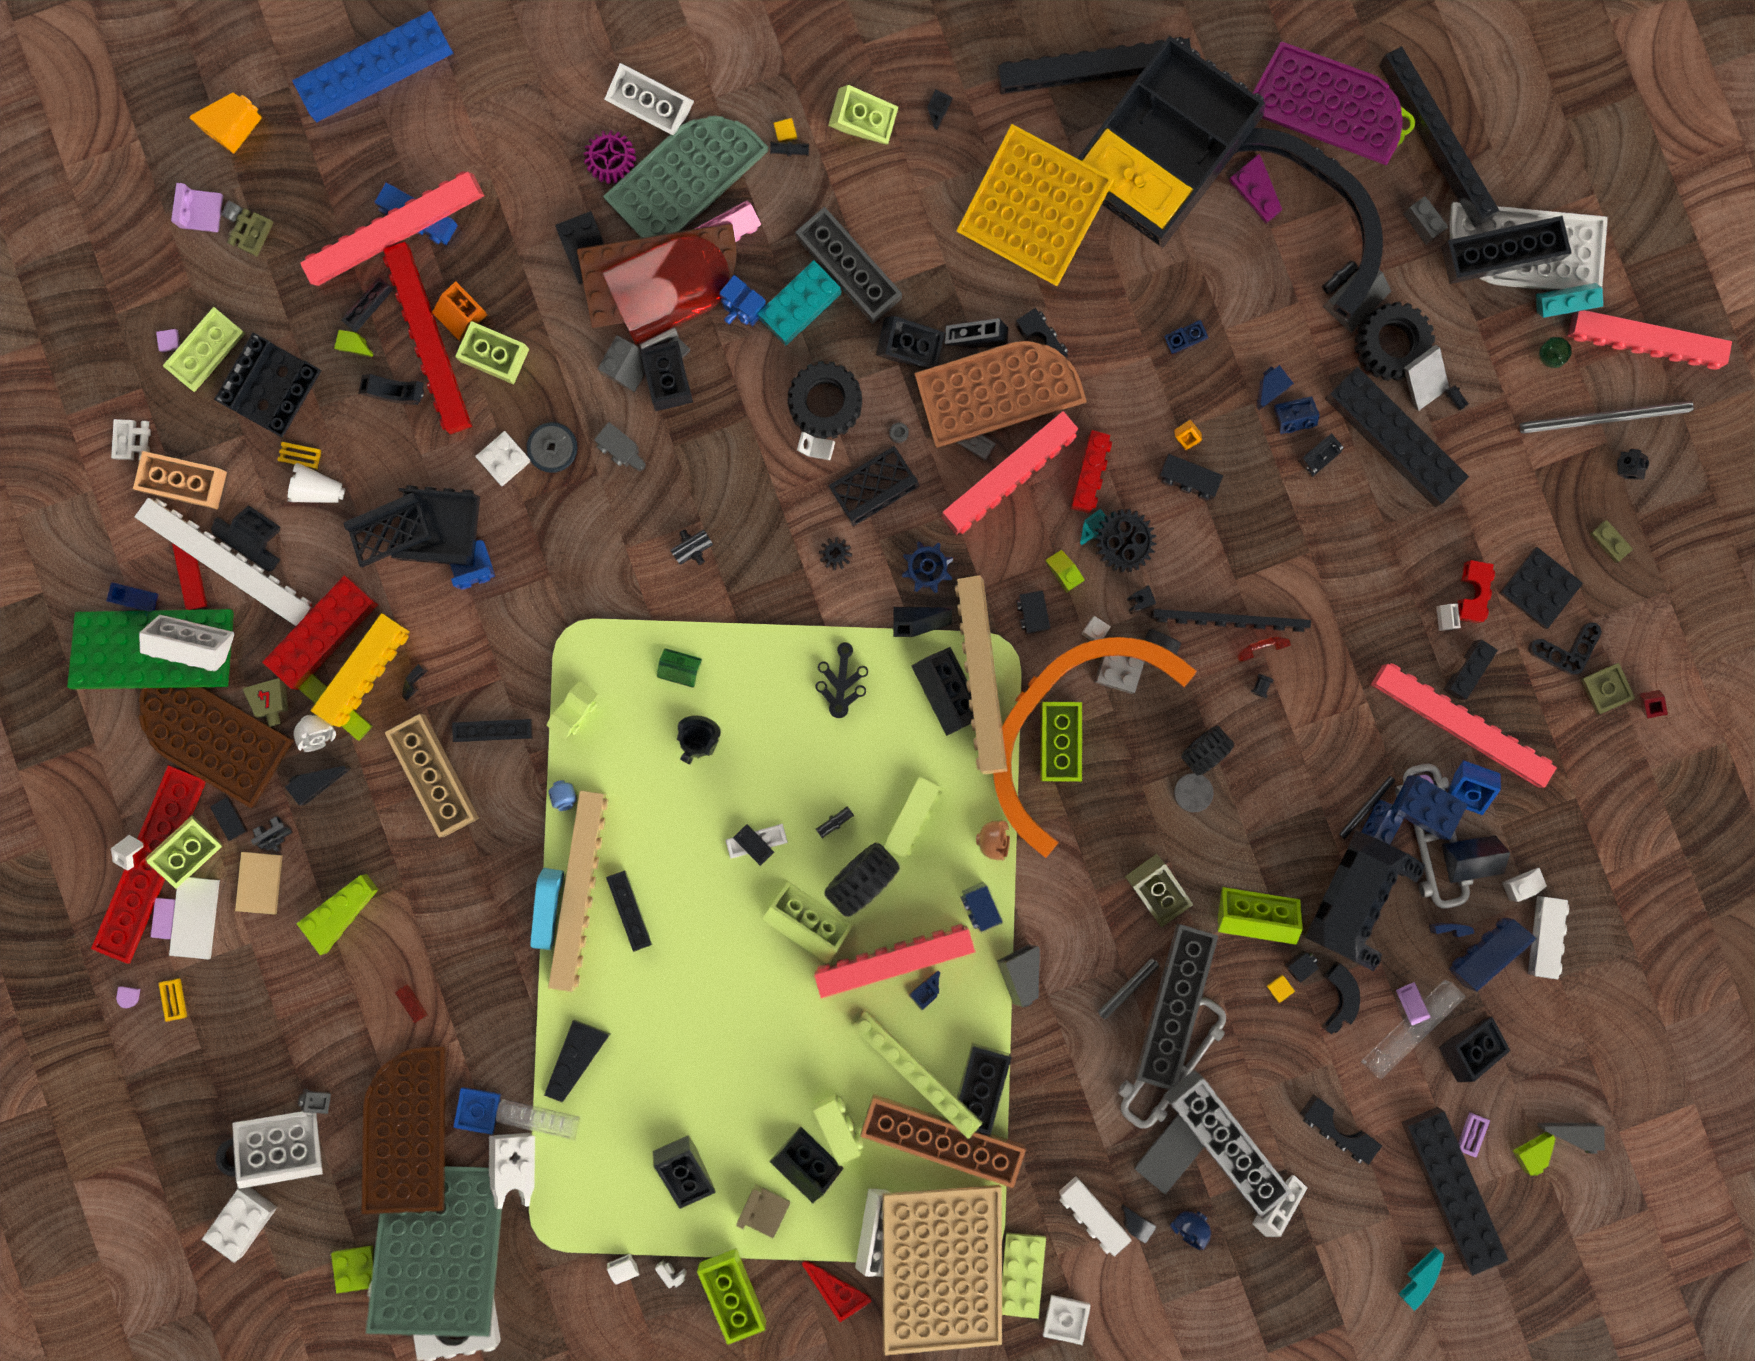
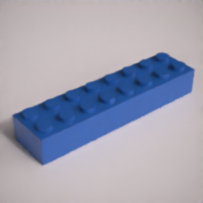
[292,11,453,123]

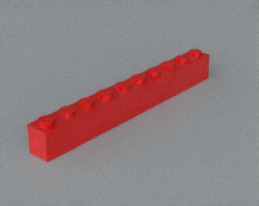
[383,242,473,434]

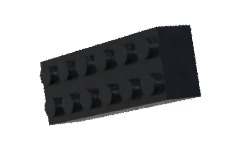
[1441,215,1572,284]

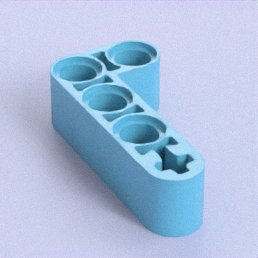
[531,868,564,951]

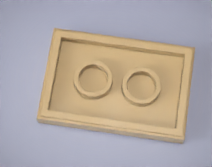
[235,852,283,914]

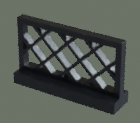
[828,446,919,527]
[343,493,432,568]

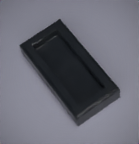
[210,797,248,841]
[733,824,774,866]

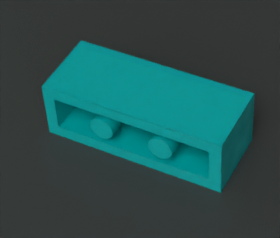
[1536,283,1603,318]

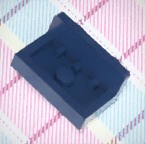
[1361,800,1404,845]

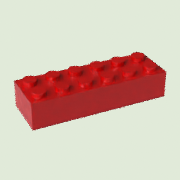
[262,575,379,690]

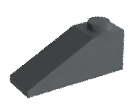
[1538,1123,1605,1154]

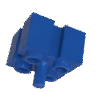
[719,275,766,327]

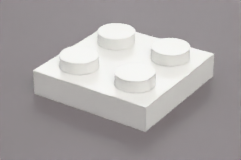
[475,431,531,486]
[1043,1295,1091,1345]

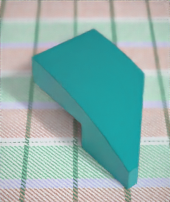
[1080,509,1106,545]

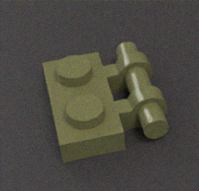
[227,208,274,257]

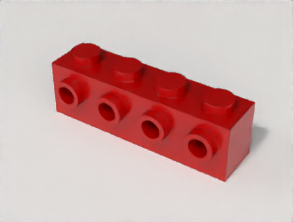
[1070,430,1113,514]

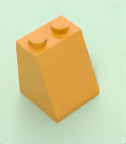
[189,92,262,154]

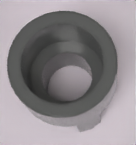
[221,201,243,222]

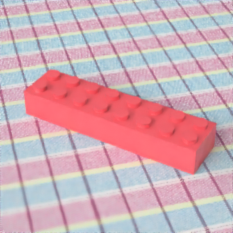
[941,411,1078,535]
[814,924,975,998]

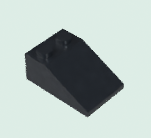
[555,211,605,285]
[876,316,945,369]
[640,341,693,411]
[1439,1016,1511,1082]
[653,1135,716,1209]

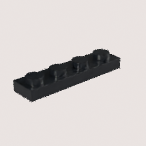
[452,719,533,742]
[606,870,652,952]

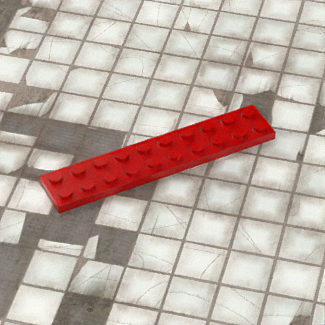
[91,765,206,964]

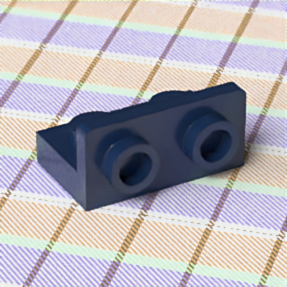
[1274,396,1320,434]

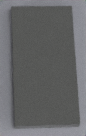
[1134,1114,1204,1195]

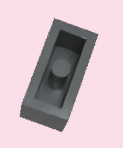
[1403,196,1448,245]

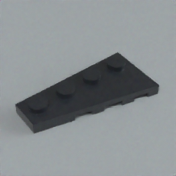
[544,1020,611,1103]

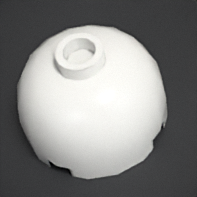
[294,715,336,752]

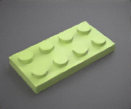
[163,307,246,392]
[1002,1232,1046,1319]

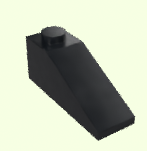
[945,318,1009,348]
[285,766,351,806]

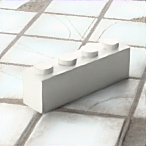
[1528,896,1569,979]
[1059,1176,1132,1256]
[855,1189,891,1277]

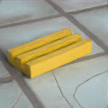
[277,442,321,469]
[158,978,187,1022]

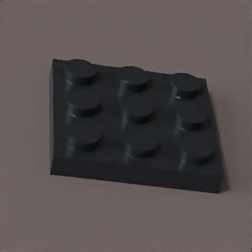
[1499,547,1583,629]

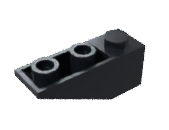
[893,607,952,637]

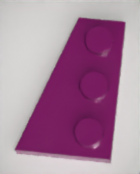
[1229,154,1282,224]

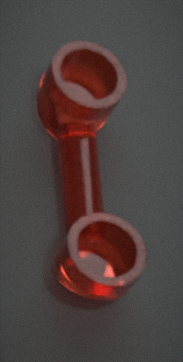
[1237,637,1291,662]

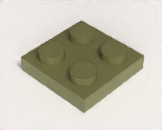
[1581,663,1635,715]

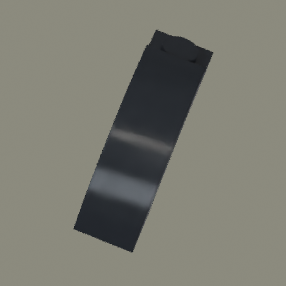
[358,374,424,405]
[1321,961,1360,1035]

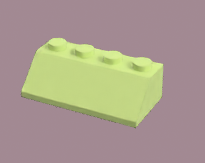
[762,881,853,964]

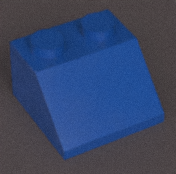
[1448,760,1501,815]

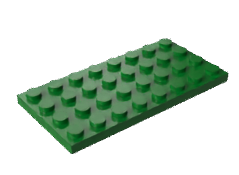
[67,609,234,689]

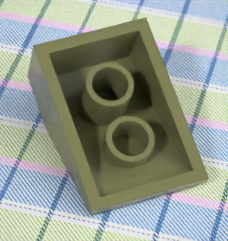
[1125,854,1193,928]

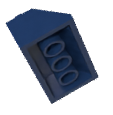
[1449,918,1536,991]

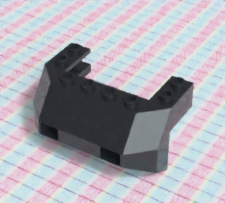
[1305,830,1425,972]

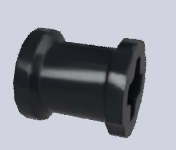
[1250,674,1274,699]

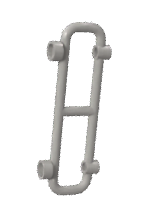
[1395,763,1473,908]
[1118,997,1226,1128]

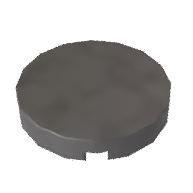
[1174,773,1214,812]

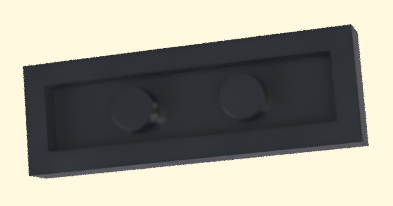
[341,277,394,333]

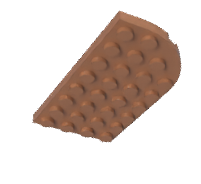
[915,341,1087,449]

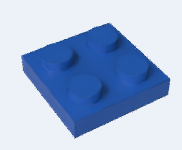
[453,1087,501,1135]

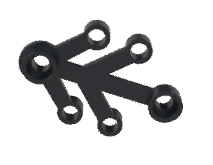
[815,642,868,718]

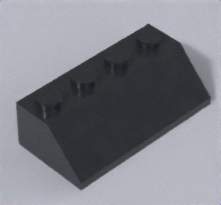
[911,647,974,736]

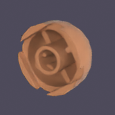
[976,820,1010,861]

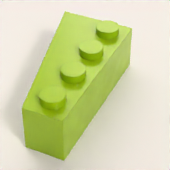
[297,874,379,955]

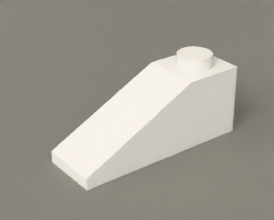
[1252,1175,1307,1237]

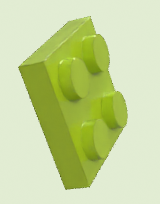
[331,1246,374,1293]

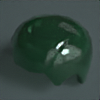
[1539,337,1572,369]

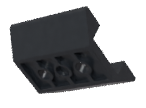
[214,332,322,438]

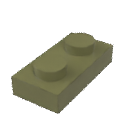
[1590,520,1633,563]

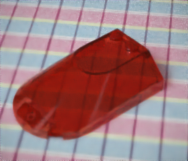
[602,236,729,345]

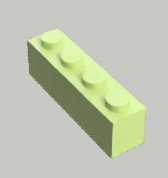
[883,776,942,858]

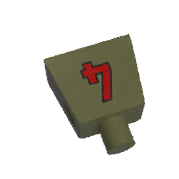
[243,678,288,727]

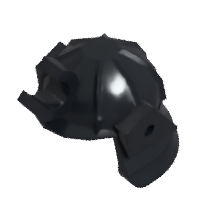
[677,716,721,765]

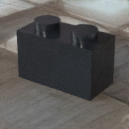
[1016,590,1051,634]

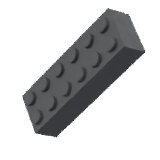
[795,207,902,324]

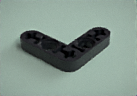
[1528,622,1601,675]

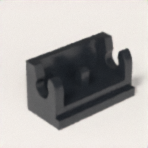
[1298,433,1343,477]
[1127,585,1156,614]

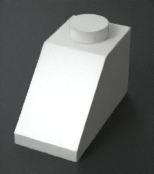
[1502,868,1547,902]

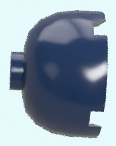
[1170,1211,1211,1251]

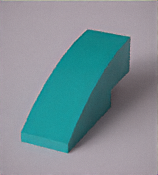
[1398,1247,1444,1311]

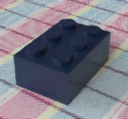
[1390,775,1468,839]
[960,882,1003,932]

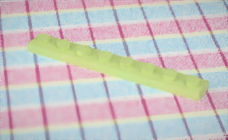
[852,1011,983,1139]

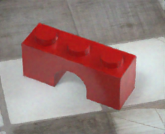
[1458,560,1495,624]

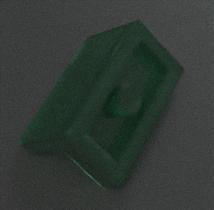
[657,648,702,688]

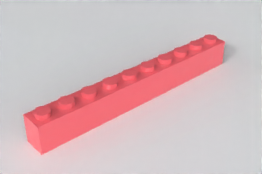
[300,171,484,286]
[1371,663,1557,788]

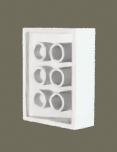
[233,1111,323,1189]

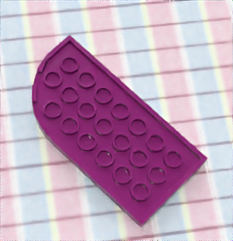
[1253,41,1403,165]

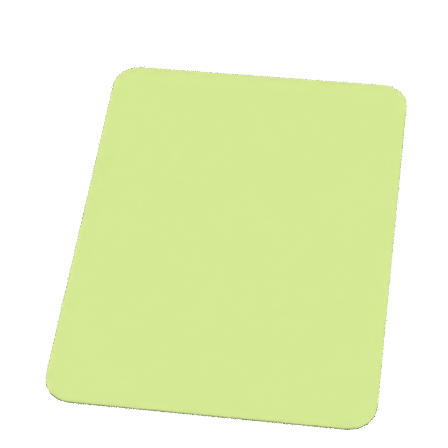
[529,618,1022,1262]

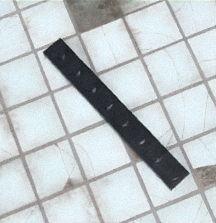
[1151,609,1311,632]

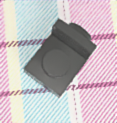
[298,1089,331,1114]

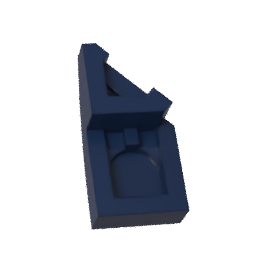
[1429,923,1474,937]
[909,970,940,1010]

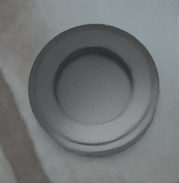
[889,423,909,443]

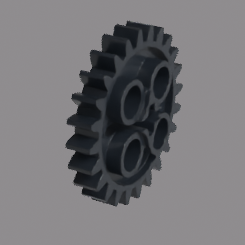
[1093,509,1157,572]

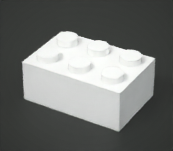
[202,1187,277,1263]

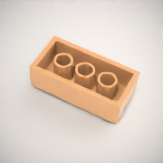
[133,451,227,510]

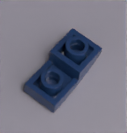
[1164,320,1209,354]

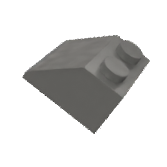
[598,335,645,392]

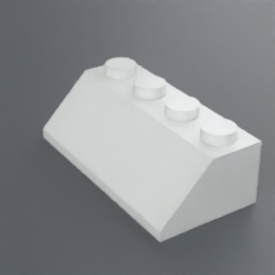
[604,63,694,135]
[139,615,234,671]

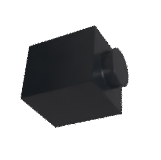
[1284,951,1319,983]

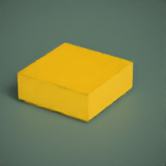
[773,118,797,142]
[1266,975,1295,1003]

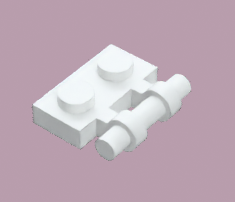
[111,419,151,460]

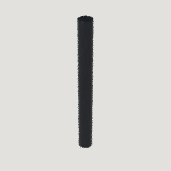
[1338,776,1396,840]

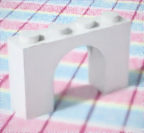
[413,1301,501,1361]

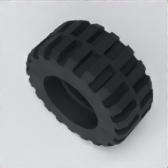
[1354,302,1435,381]
[788,361,862,439]
[824,843,900,917]

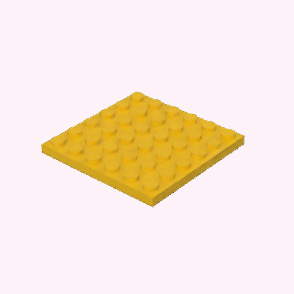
[957,124,1115,286]

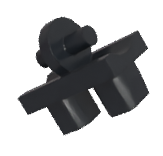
[251,816,293,852]

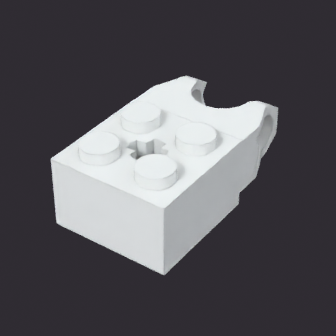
[489,1133,535,1209]

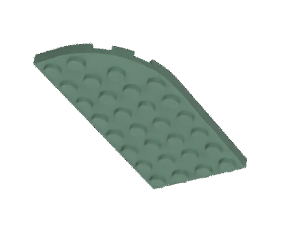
[603,116,769,238]

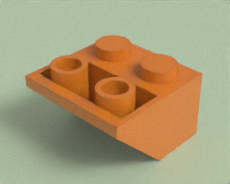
[432,281,487,341]

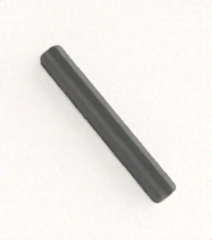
[1098,959,1159,1019]

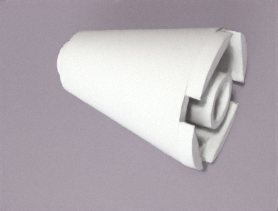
[288,463,345,503]

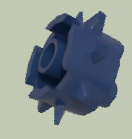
[902,542,953,593]

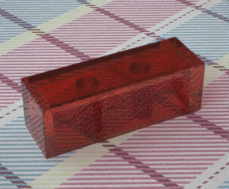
[395,984,428,1023]

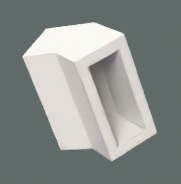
[1437,604,1461,631]
[607,1254,639,1284]

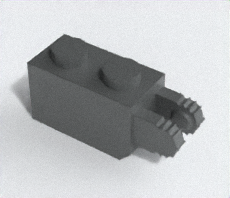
[594,422,646,471]

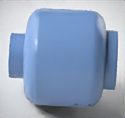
[548,780,577,811]

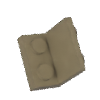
[736,1184,790,1238]

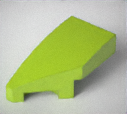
[334,330,373,357]

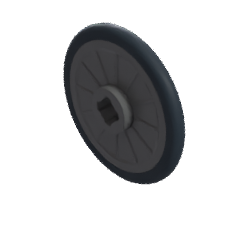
[527,422,577,473]

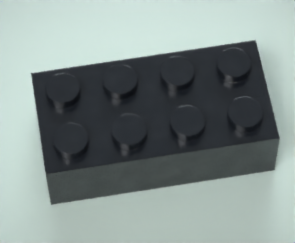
[952,1043,1012,1135]

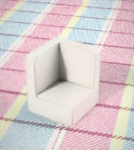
[111,835,144,871]

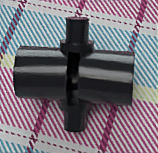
[670,529,713,565]

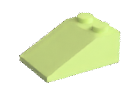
[828,85,898,144]

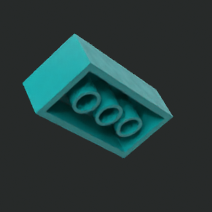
[758,260,841,347]

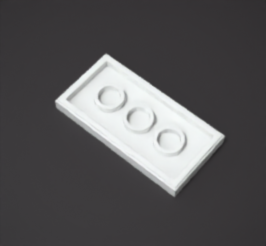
[169,877,220,959]

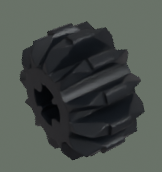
[819,537,852,571]

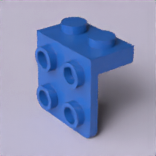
[450,540,495,590]

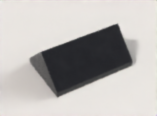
[1441,835,1510,883]

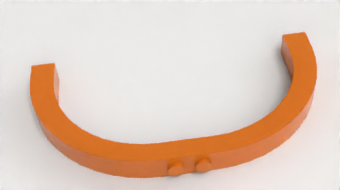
[994,637,1197,858]

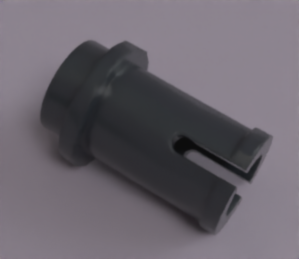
[1445,385,1469,411]

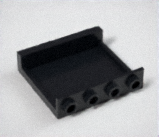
[391,485,480,566]

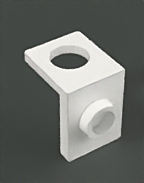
[797,432,835,460]

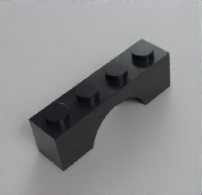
[1300,1094,1382,1165]

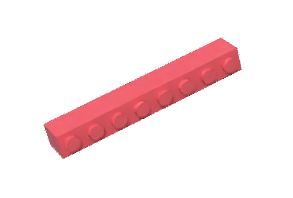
[1568,310,1732,370]

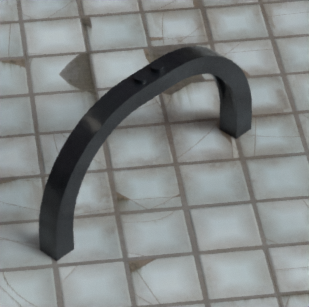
[1236,128,1383,321]

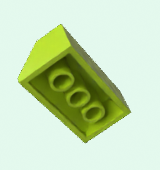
[1218,887,1303,945]

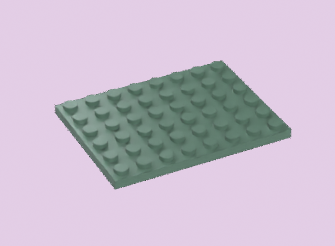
[366,1167,502,1337]

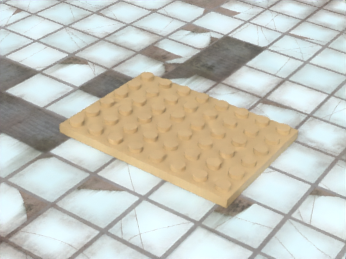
[882,1185,1002,1355]

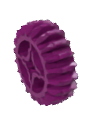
[583,130,636,184]

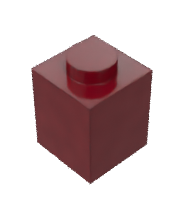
[1639,690,1668,719]

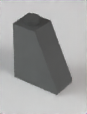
[997,944,1040,1007]

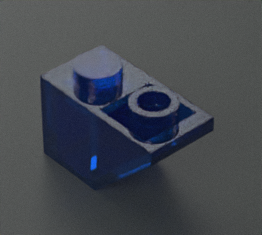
[106,582,158,612]

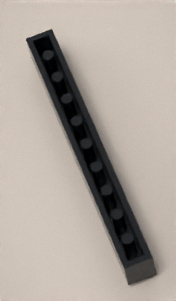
[997,37,1191,95]
[1379,46,1500,228]

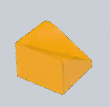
[1174,419,1202,450]

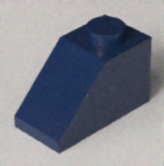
[1257,365,1294,410]

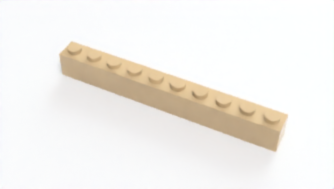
[955,575,1007,774]
[548,790,609,992]

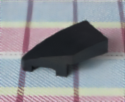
[927,89,953,130]
[402,664,428,701]
[1121,1205,1156,1244]

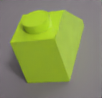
[1045,550,1085,593]
[1513,1132,1555,1176]

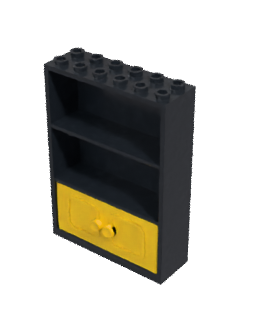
[1077,35,1265,249]

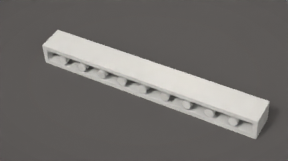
[135,498,313,626]

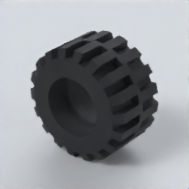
[1181,726,1235,776]

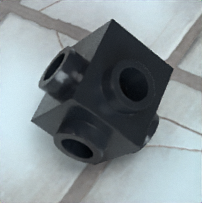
[1617,449,1649,480]

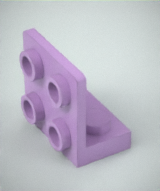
[171,183,223,232]

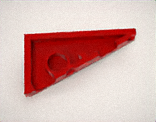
[801,1260,872,1323]

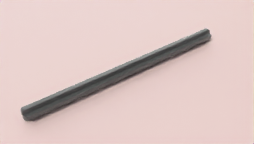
[1519,401,1694,433]

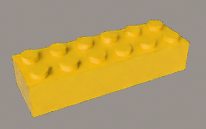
[311,613,410,727]

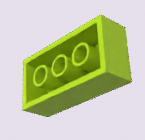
[1040,702,1082,781]
[697,1248,766,1345]

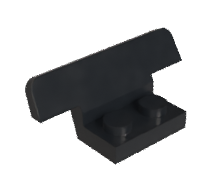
[211,505,280,572]

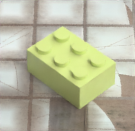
[455,321,529,384]
[146,815,222,889]
[813,1093,863,1166]

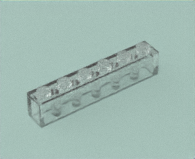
[1361,980,1466,1080]

